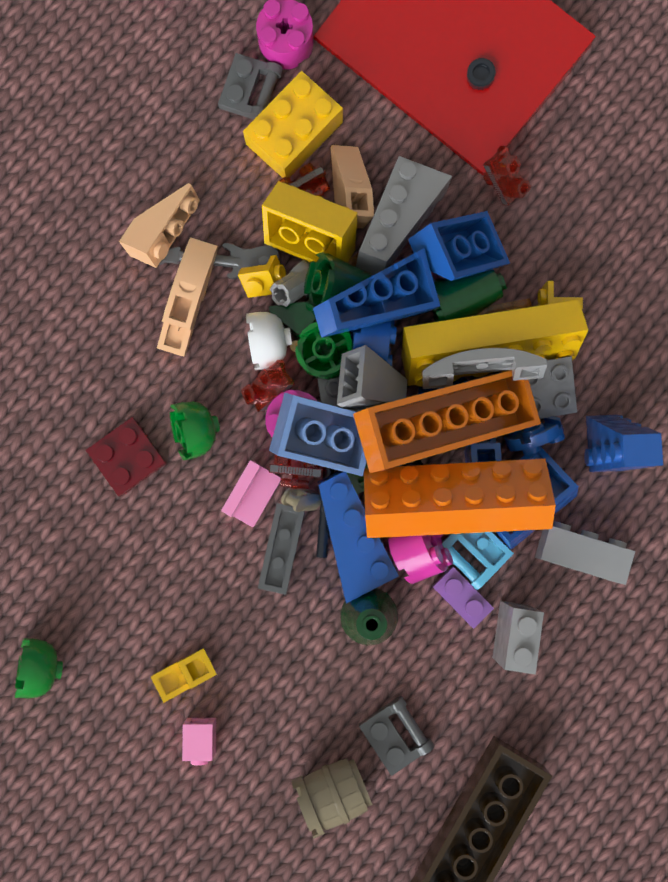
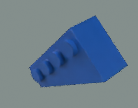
[313,248,440,338]
[584,415,663,472]
[318,471,399,603]

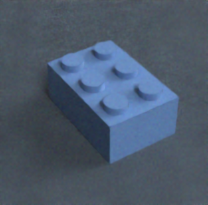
[269,392,366,476]

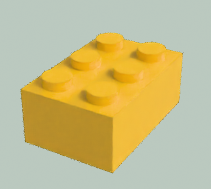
[243,71,343,181]
[262,181,358,263]

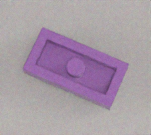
[432,566,494,629]

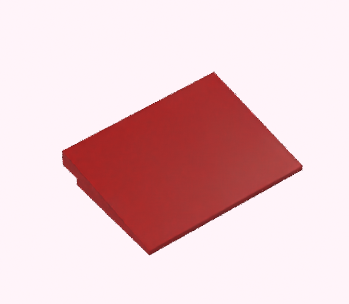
[314,0,596,175]

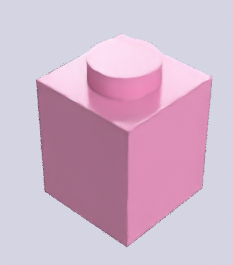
[182,718,216,765]

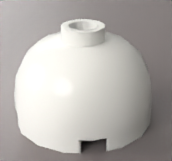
[246,312,292,370]

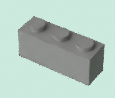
[535,521,635,585]

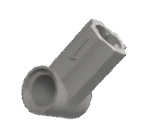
[270,260,310,307]

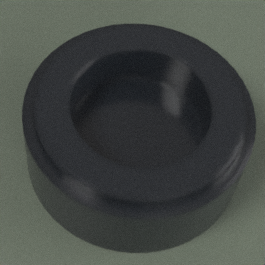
[467,58,496,90]

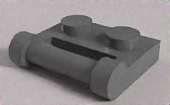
[218,53,283,120]
[359,696,435,776]

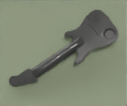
[159,243,279,279]

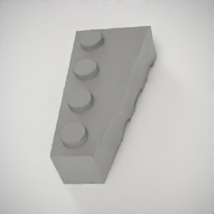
[356,156,452,274]

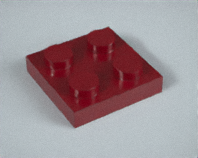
[86,417,167,497]

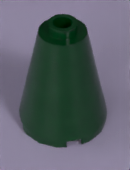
[304,252,373,311]
[432,270,507,322]
[340,588,398,646]

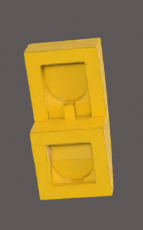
[150,648,217,703]

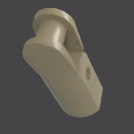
[281,488,322,512]

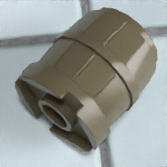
[291,758,372,839]

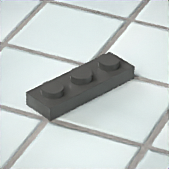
[258,503,305,595]

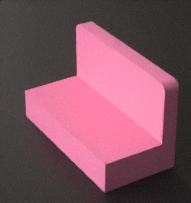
[221,460,281,527]

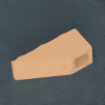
[331,145,374,228]
[119,183,200,268]

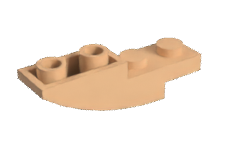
[157,237,219,357]

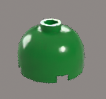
[295,322,353,380]
[170,401,220,460]
[14,638,63,698]

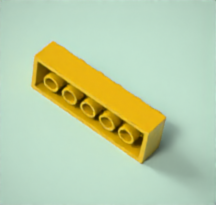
[401,300,588,386]

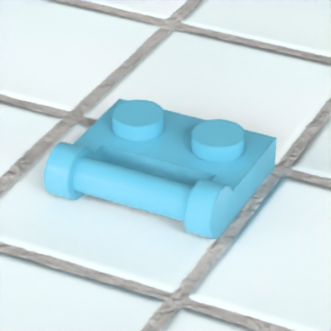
[442,532,514,590]

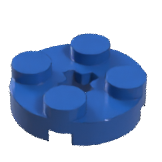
[504,416,565,455]

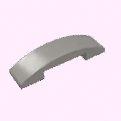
[422,348,547,389]

